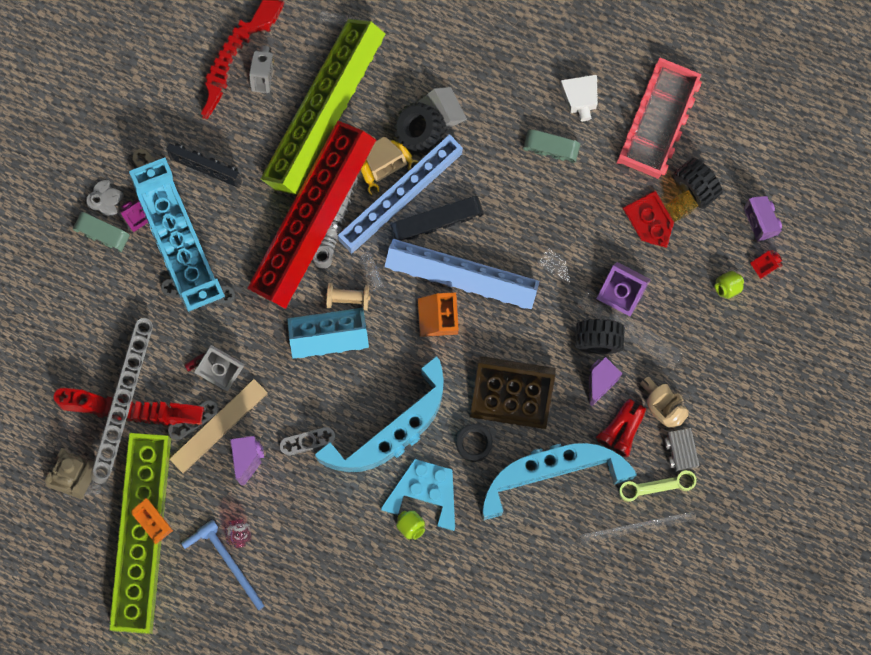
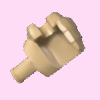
[640,377,689,428]

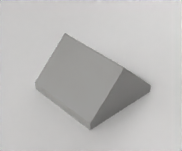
[417,87,467,130]
[194,345,245,392]

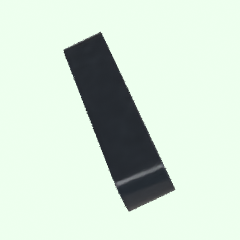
[390,196,484,241]

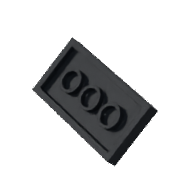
[166,143,242,188]

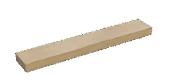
[170,379,268,474]

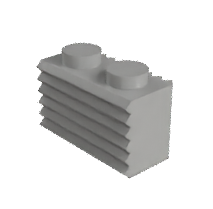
[664,428,699,472]

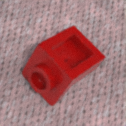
[750,250,783,279]

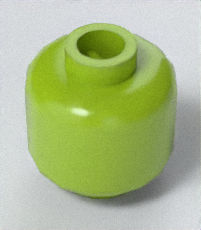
[715,271,744,299]
[396,510,425,540]

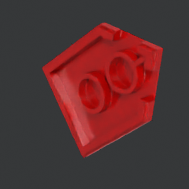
[622,191,674,248]

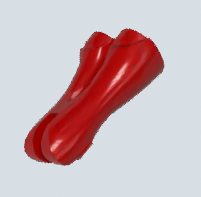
[596,398,646,457]

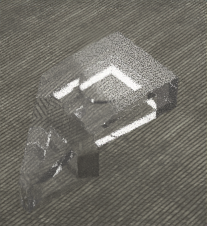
[537,248,570,283]

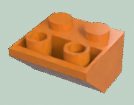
[418,292,459,337]

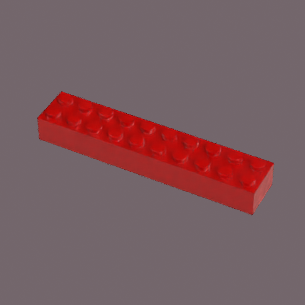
[247,120,376,309]

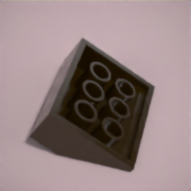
[470,356,556,429]

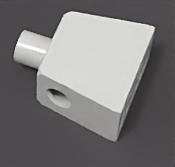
[560,75,597,121]

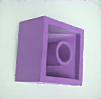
[744,196,782,242]
[596,262,651,316]
[589,357,622,406]

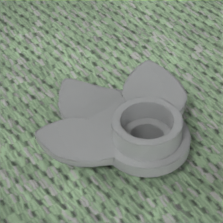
[86,180,124,216]

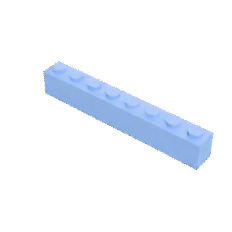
[338,135,463,254]
[385,239,540,309]

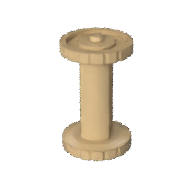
[326,283,370,310]

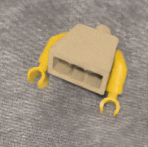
[361,137,418,195]

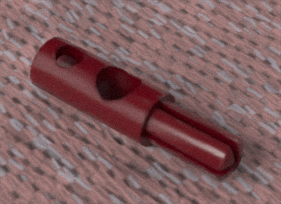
[184,352,206,372]

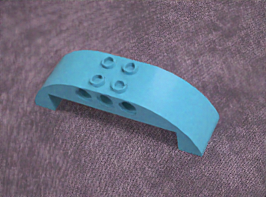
[129,157,225,312]
[315,356,444,472]
[482,443,636,520]

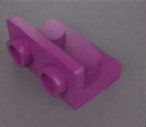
[119,199,148,232]

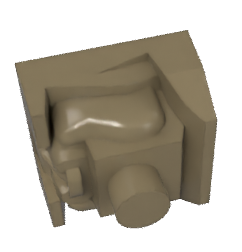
[45,448,97,500]

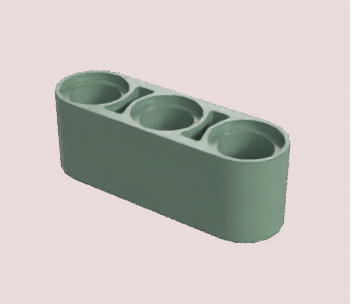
[523,130,581,163]
[72,212,130,252]

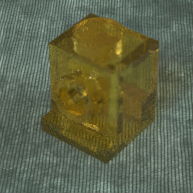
[665,190,698,222]

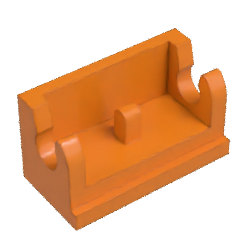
[131,498,173,544]

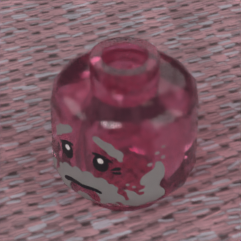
[225,519,251,548]

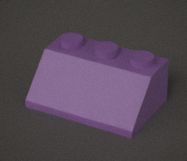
[231,436,264,485]

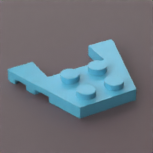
[381,459,455,531]

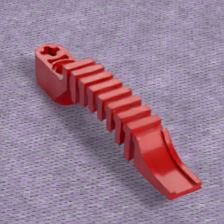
[201,0,285,120]
[54,388,204,425]

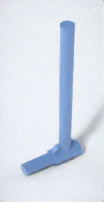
[181,519,265,611]

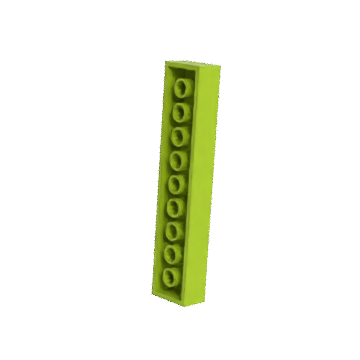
[261,19,385,195]
[110,433,171,634]

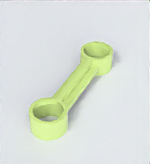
[619,471,696,502]

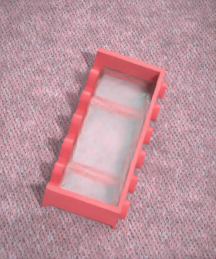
[616,58,702,179]

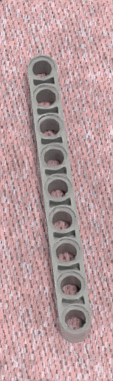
[91,318,153,484]

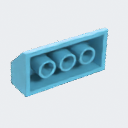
[288,308,369,358]

